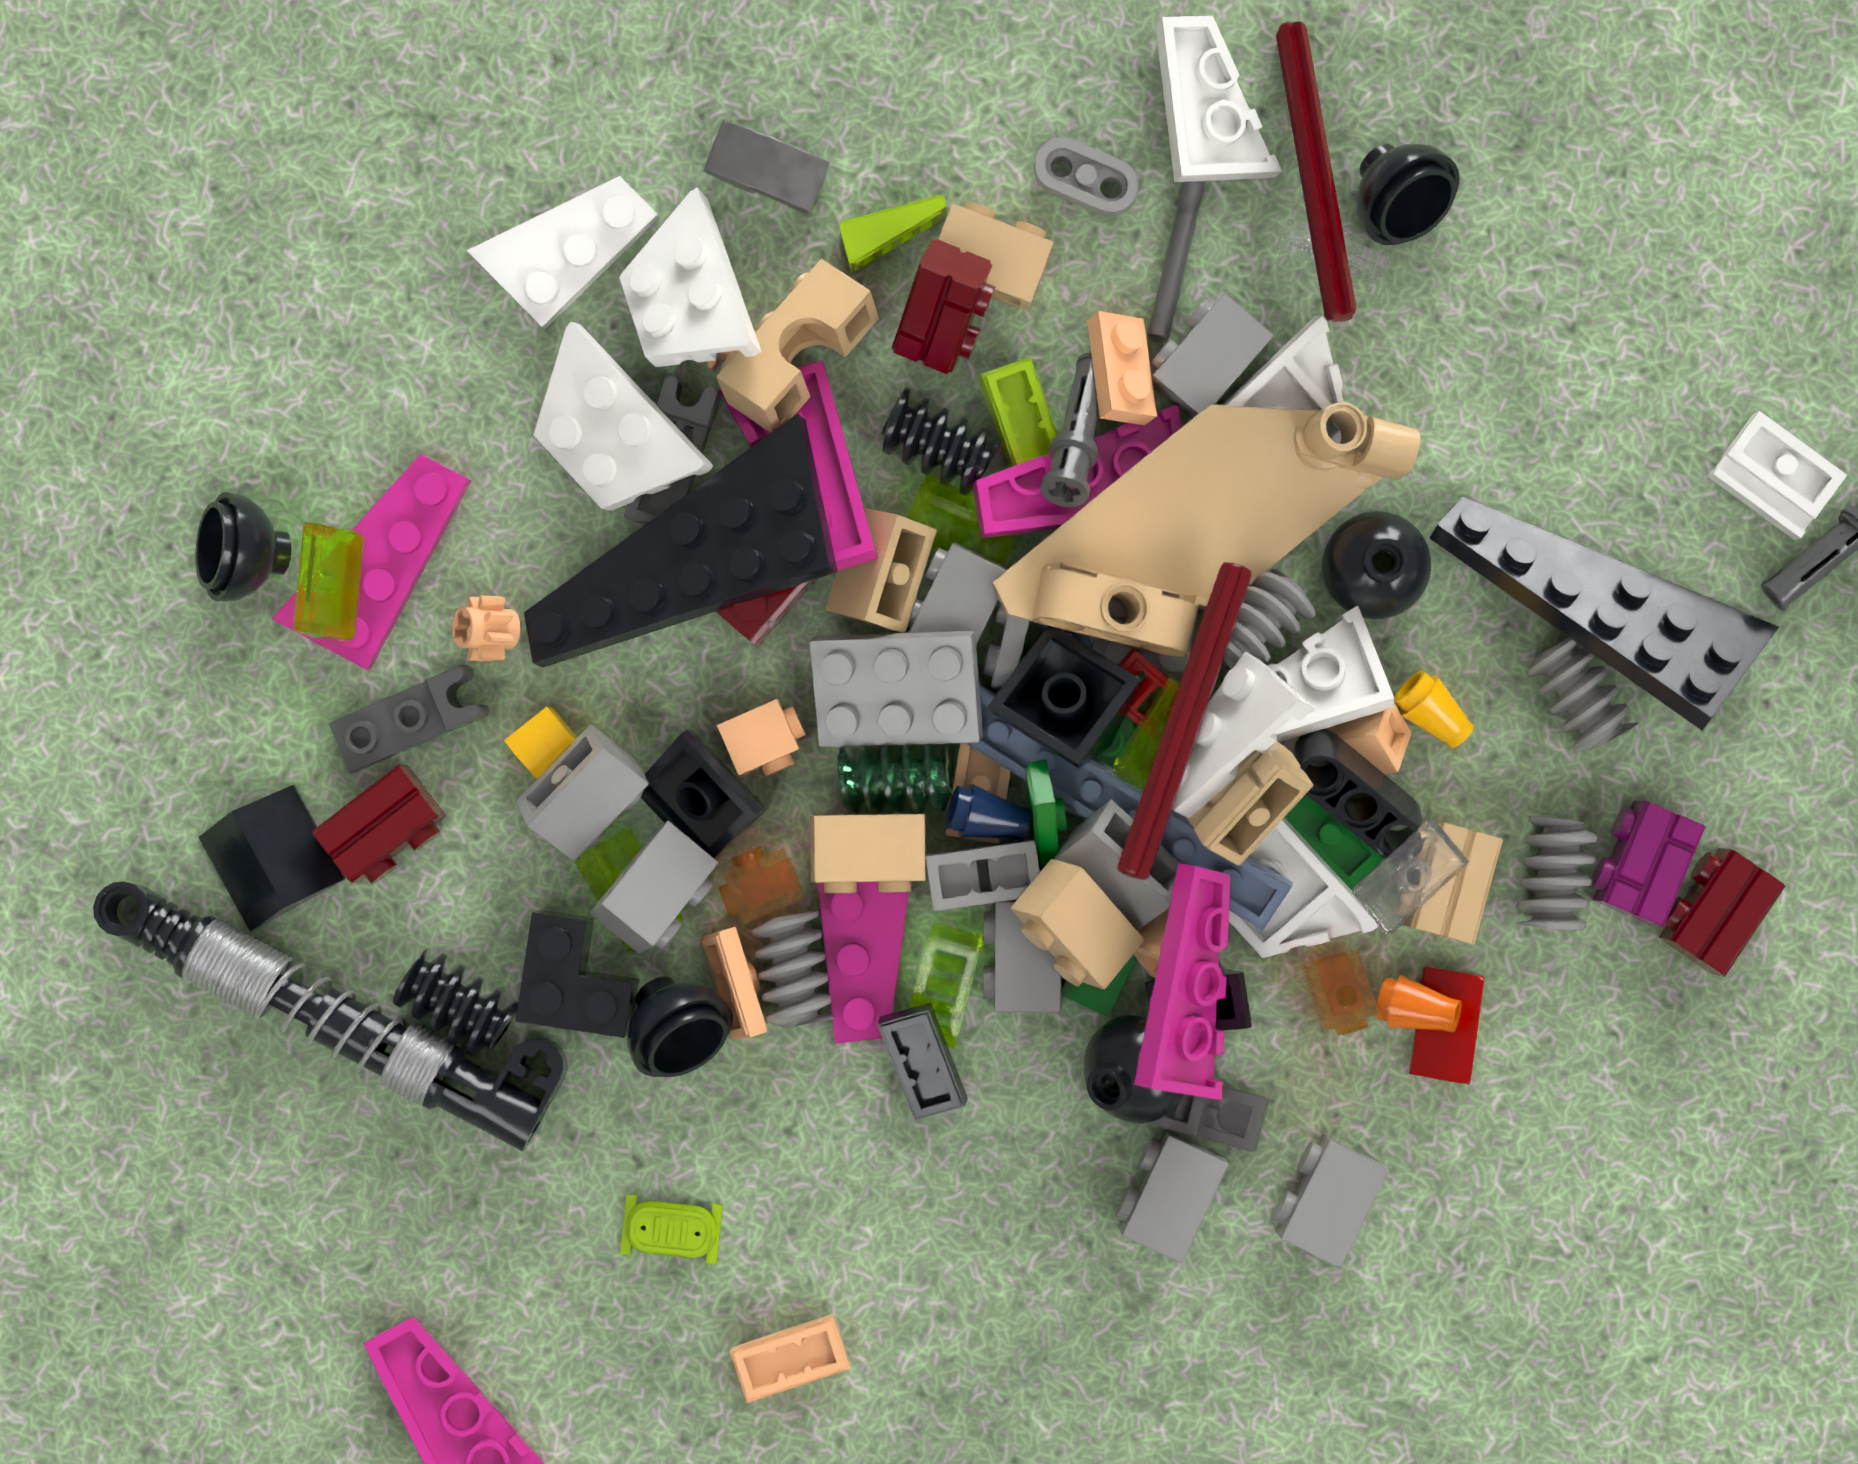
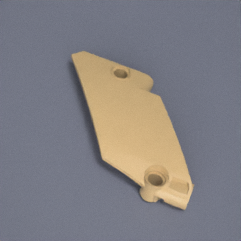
[992,402,1420,657]

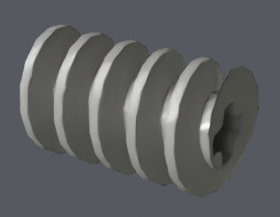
[1194,569,1316,679]
[1527,636,1638,752]
[1515,816,1598,932]
[751,910,834,1027]

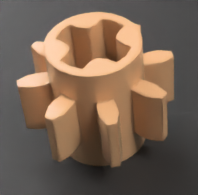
[452,595,520,661]

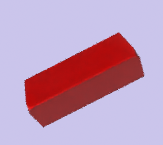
[1409,967,1484,1085]

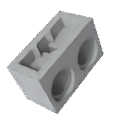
[925,838,1040,911]

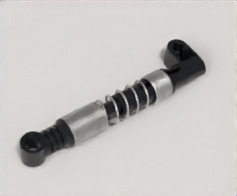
[93,881,568,1152]

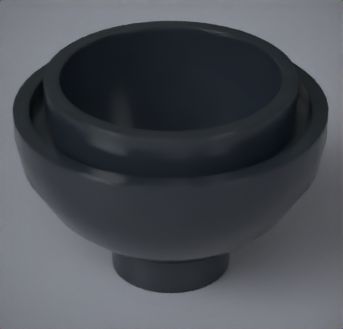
[1357,144,1460,245]
[195,492,292,602]
[1322,511,1431,619]
[627,976,733,1077]
[1084,1015,1184,1124]

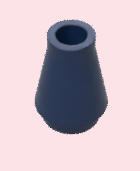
[946,784,1031,841]

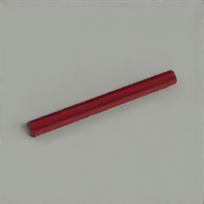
[1276,21,1357,323]
[1117,562,1252,880]

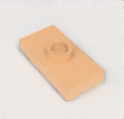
[701,927,768,1040]
[730,1313,851,1403]

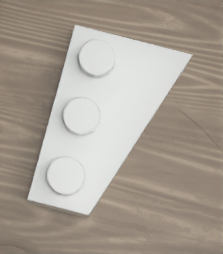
[1155,16,1283,182]
[467,176,659,330]
[1267,606,1394,743]
[1172,651,1314,819]

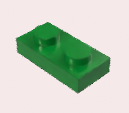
[1285,794,1383,889]

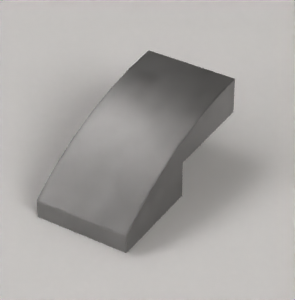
[703,120,830,214]
[1149,1085,1269,1152]

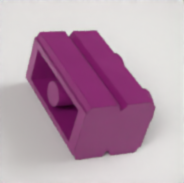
[1591,801,1706,927]

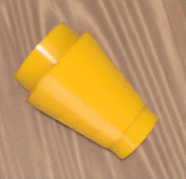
[1394,670,1474,749]

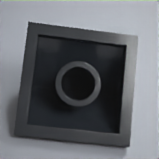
[987,626,1141,769]
[641,729,767,859]
[198,785,346,932]

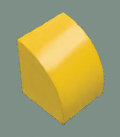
[504,706,577,779]

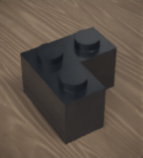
[515,910,640,1038]

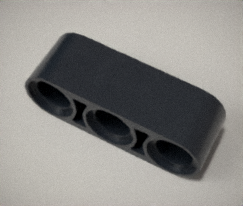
[1294,729,1426,863]

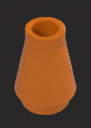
[1376,975,1462,1033]

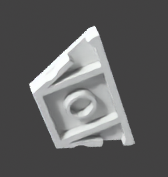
[619,188,762,367]
[1222,316,1344,444]
[534,322,713,511]
[1229,817,1379,958]

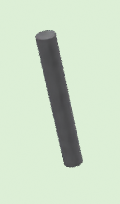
[1147,181,1205,340]

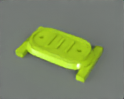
[620,1194,723,1264]

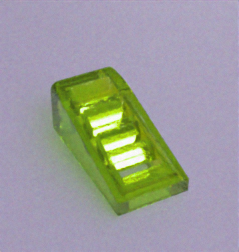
[909,924,984,1049]

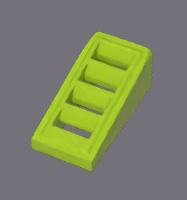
[839,194,947,273]

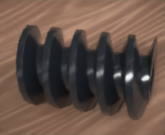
[881,387,1002,496]
[393,949,518,1056]

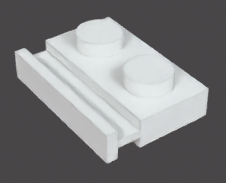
[1707,411,1847,540]

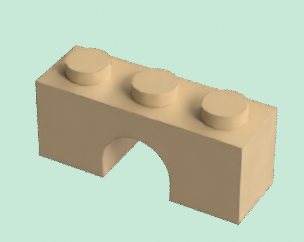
[716,259,879,433]

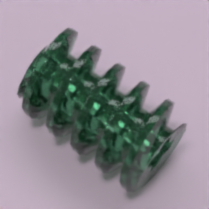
[837,743,955,815]

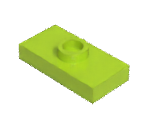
[977,356,1057,468]

